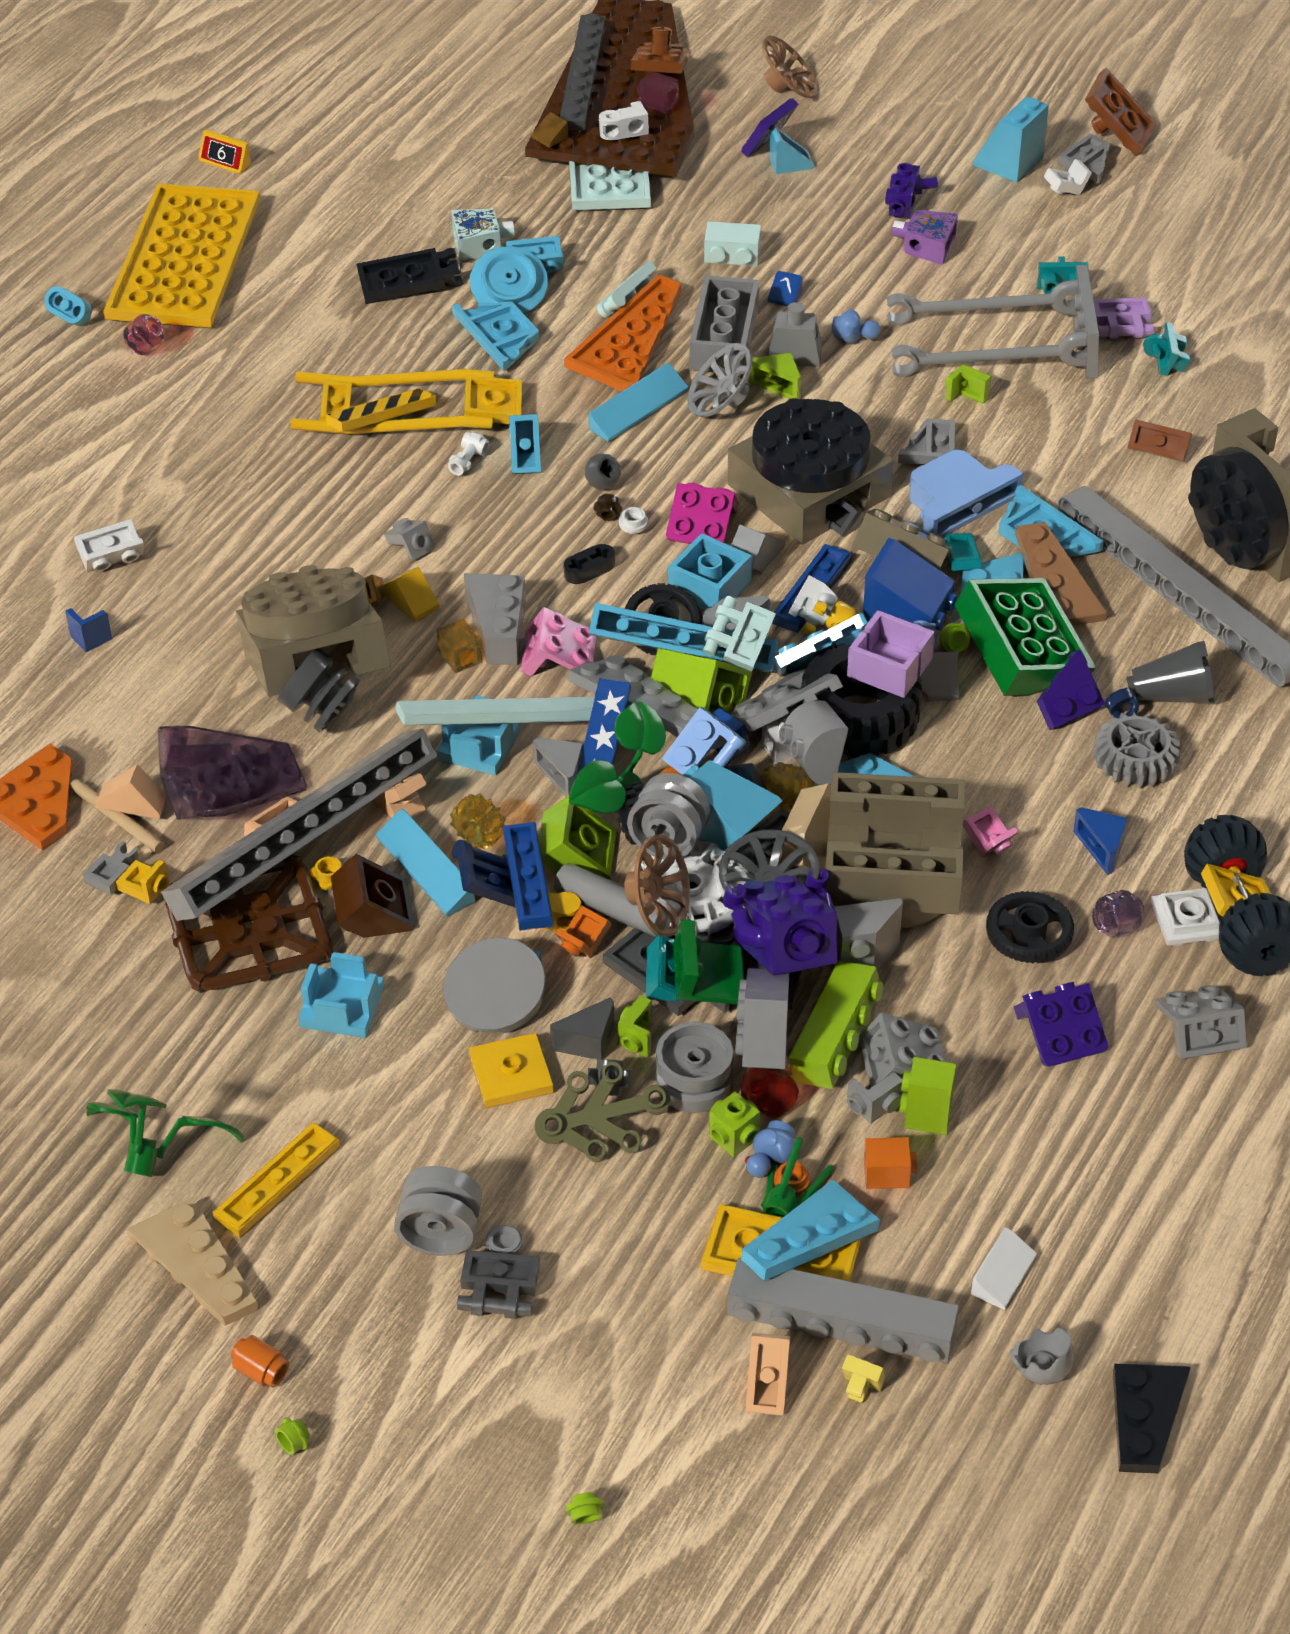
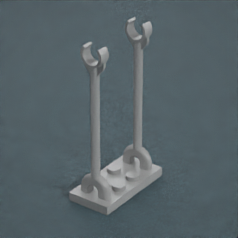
[887,265,1099,379]

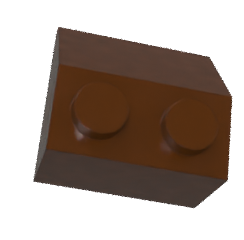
[331,854,415,938]

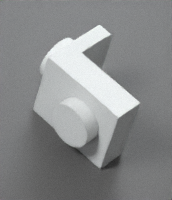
[1044,159,1091,195]

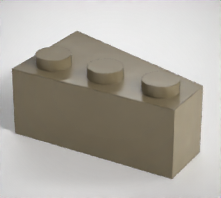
[852,509,952,571]

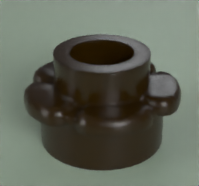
[593,494,622,521]

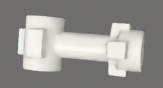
[448,432,489,476]

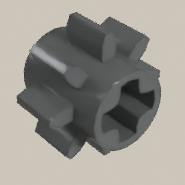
[588,1059,631,1096]

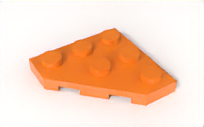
[0,743,73,851]

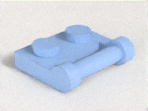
[662,707,747,774]

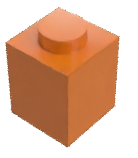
[864,1137,917,1189]

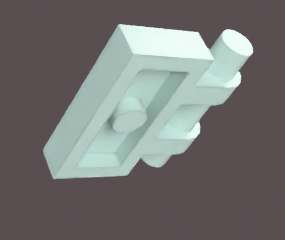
[703,596,776,671]

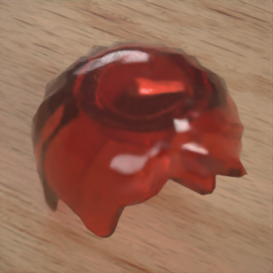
[740,1068,799,1118]

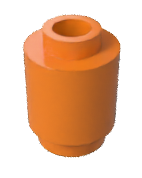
[231,1335,290,1388]

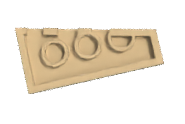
[126,1197,258,1326]

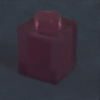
[637,72,678,114]

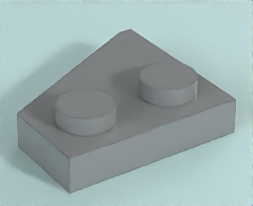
[898,419,955,464]

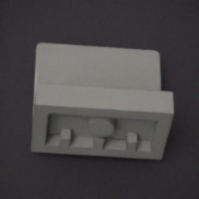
[1155,985,1247,1059]
[859,1012,946,1087]

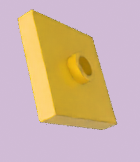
[468,1033,554,1108]

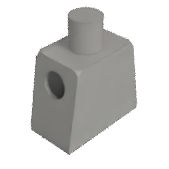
[768,302,822,367]

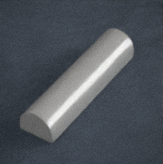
[554,863,676,938]

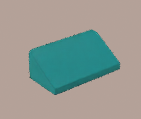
[645,936,685,1001]

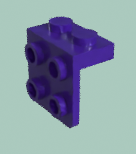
[1014,982,1108,1067]

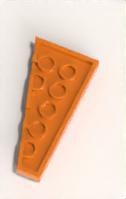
[564,274,681,392]

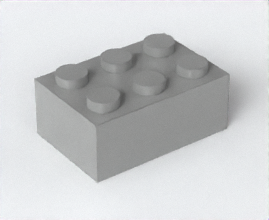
[736,968,789,1069]

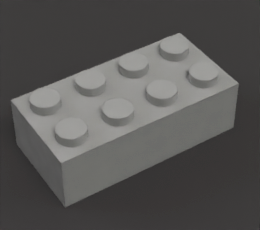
[690,275,759,374]

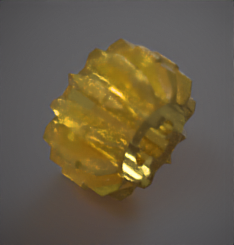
[761,762,814,810]
[450,793,506,849]

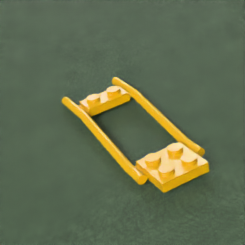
[290,369,522,434]

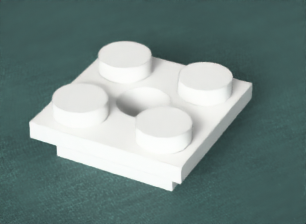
[1150,888,1222,946]

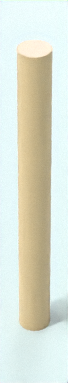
[70,779,165,853]

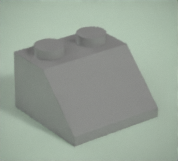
[835,898,903,971]

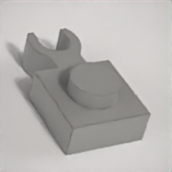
[83,841,139,895]

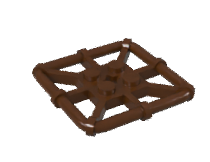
[165,854,333,993]

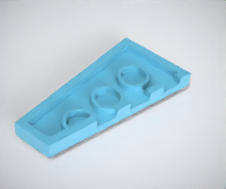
[741,1180,880,1281]

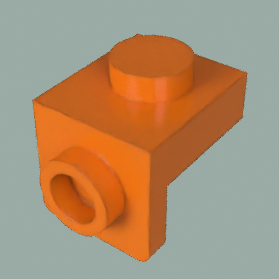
[555,905,612,958]

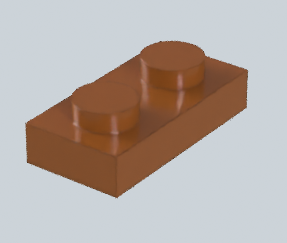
[1128,419,1192,462]

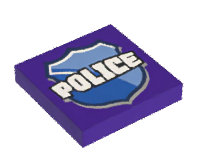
[741,98,799,157]

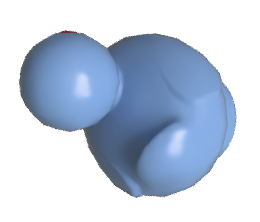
[832,309,880,344]
[745,1120,796,1178]

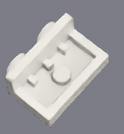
[74,519,144,572]

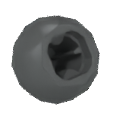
[585,453,621,490]

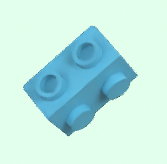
[506,236,564,273]

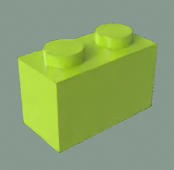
[899,1057,956,1135]

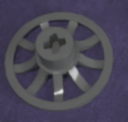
[719,830,820,907]

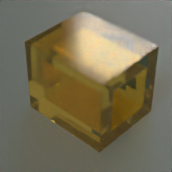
[436,618,483,673]

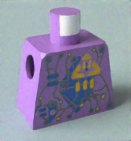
[892,210,958,265]

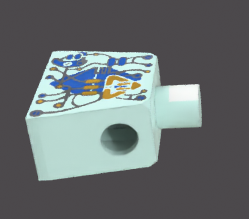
[451,209,515,262]

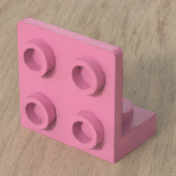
[521,607,596,676]

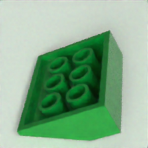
[954,578,1096,696]

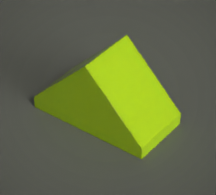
[749,352,801,399]

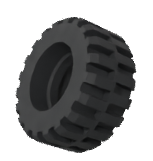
[801,641,922,758]

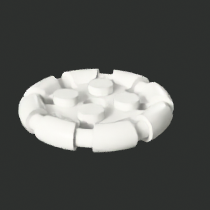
[640,840,748,936]

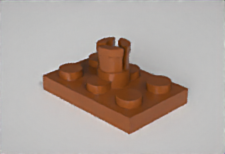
[631,27,689,74]
[1085,68,1156,156]

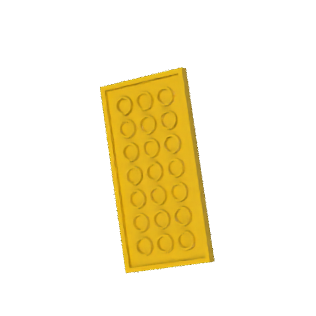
[104,183,261,328]

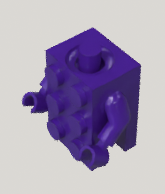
[723,868,837,976]

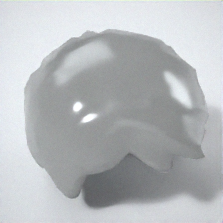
[1010,1327,1074,1385]

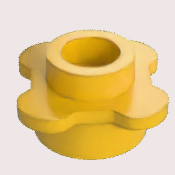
[309,856,342,890]

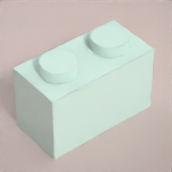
[704,221,761,266]

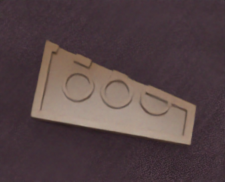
[1015,522,1107,626]

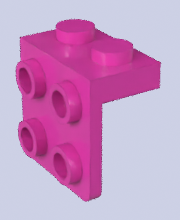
[666,483,739,544]

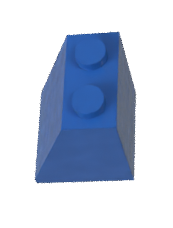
[863,538,957,631]

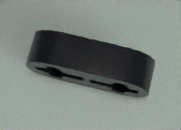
[563,544,615,584]

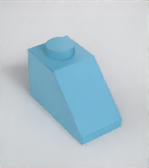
[509,414,541,474]

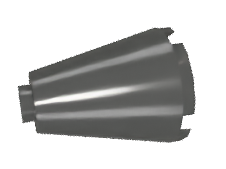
[1127,641,1215,704]

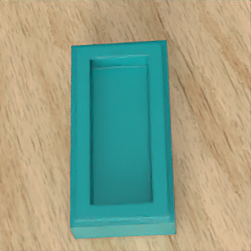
[943,533,981,571]

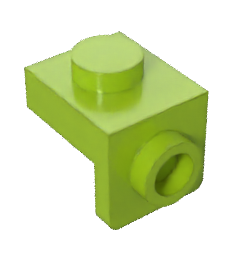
[945,364,991,404]
[618,995,652,1057]

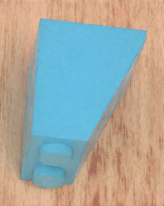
[973,97,1049,182]
[682,760,782,851]

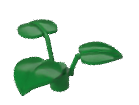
[569,701,666,814]
[86,1089,243,1177]

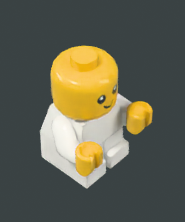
[788,575,858,636]

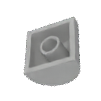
[779,700,848,785]

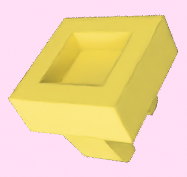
[842,1354,886,1403]

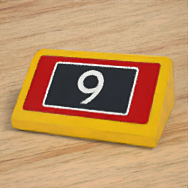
[199,129,251,174]

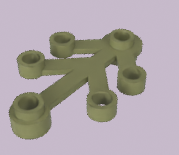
[535,1062,671,1162]

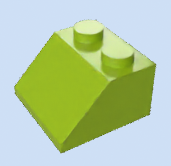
[539,796,617,879]

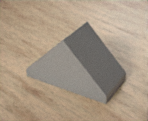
[533,738,583,797]

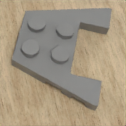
[730,668,843,731]

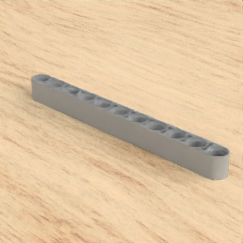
[1058,486,1290,687]

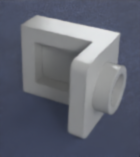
[384,518,435,560]
[847,1072,903,1124]

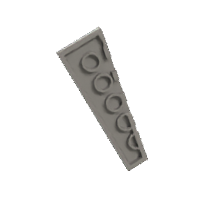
[568,655,727,750]

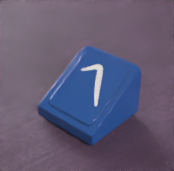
[768,271,803,306]

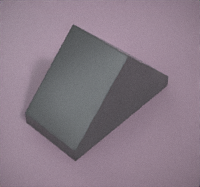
[550,997,614,1060]

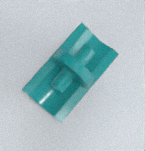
[1036,256,1088,294]
[1143,322,1190,376]

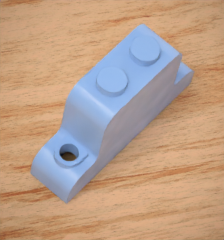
[909,450,1023,537]

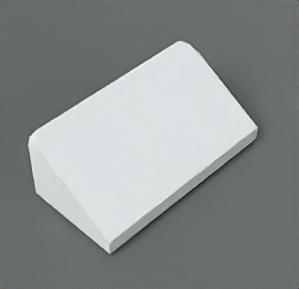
[971,1227,1037,1310]

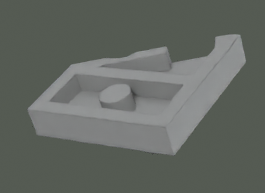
[1058,134,1111,184]

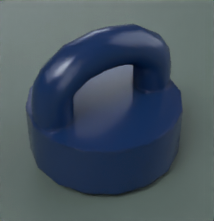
[1105,688,1139,719]

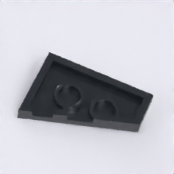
[1113,1364,1191,1474]

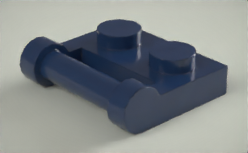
[452,839,516,908]

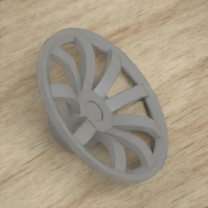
[687,343,753,417]

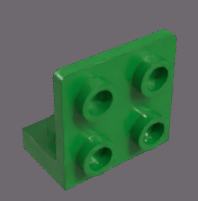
[673,919,744,1005]

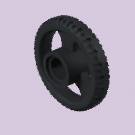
[625,583,702,656]
[986,891,1074,963]

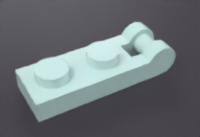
[597,260,656,318]

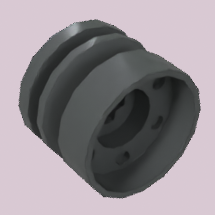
[277,648,360,732]

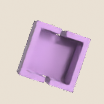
[847,610,935,698]

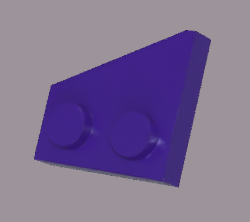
[1036,649,1105,730]

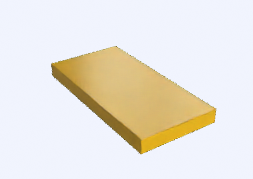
[701,1204,862,1282]

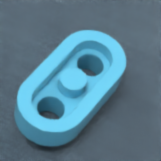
[44,286,92,326]

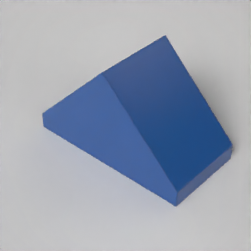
[1073,807,1127,875]

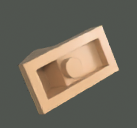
[373,773,427,819]
[745,1332,791,1415]

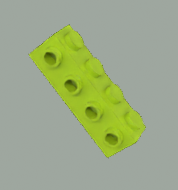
[788,961,883,1089]

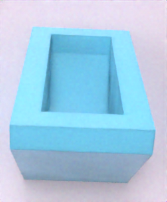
[769,125,815,174]

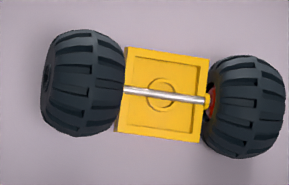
[1184,814,1290,976]

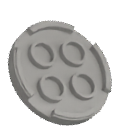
[443,938,546,1033]

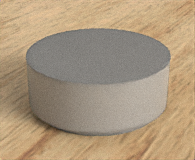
[486,1225,523,1255]

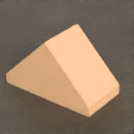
[96,764,167,819]

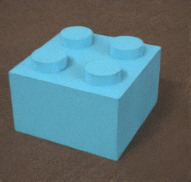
[668,533,752,611]

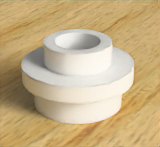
[619,507,648,534]

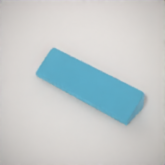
[588,363,689,442]
[376,808,475,916]

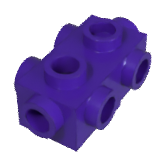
[885,163,938,218]

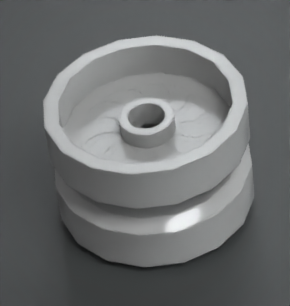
[627,773,711,859]
[656,1021,734,1113]
[394,1166,482,1256]

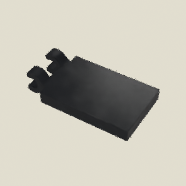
[356,248,463,304]

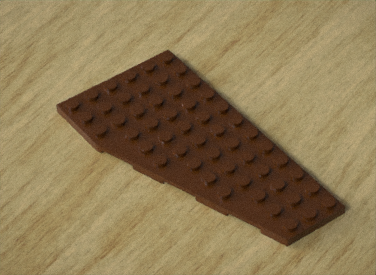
[525,0,694,177]

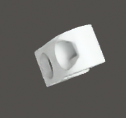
[599,101,649,140]

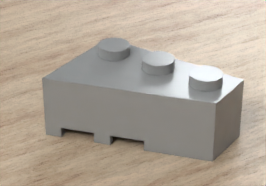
[464,573,526,665]

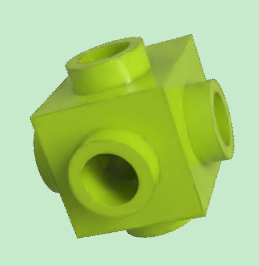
[709,1092,760,1157]

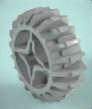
[1093,712,1181,788]

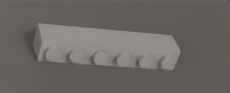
[727,1258,959,1363]

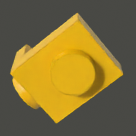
[116,860,169,904]

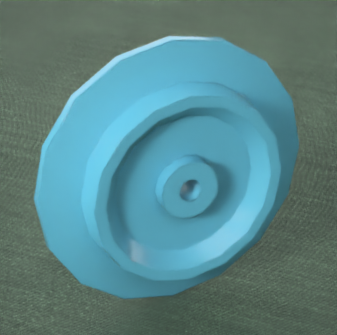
[470,246,548,314]

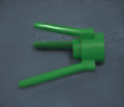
[761,1137,834,1217]

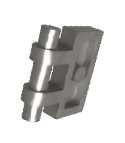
[457,1250,540,1319]

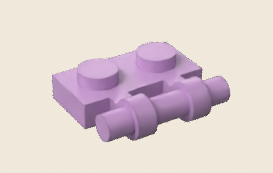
[1093,297,1154,340]

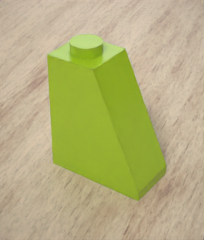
[651,648,752,714]

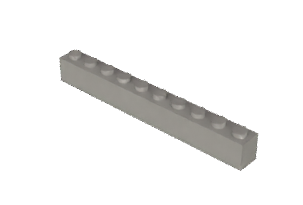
[161,728,437,921]

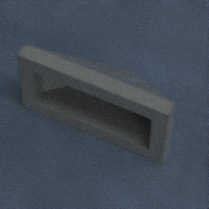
[825,497,861,537]

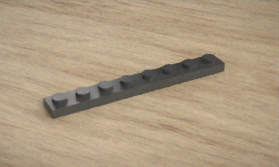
[560,13,605,130]

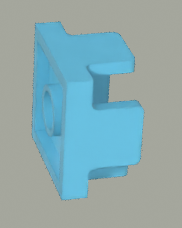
[437,695,520,775]
[298,952,384,1038]

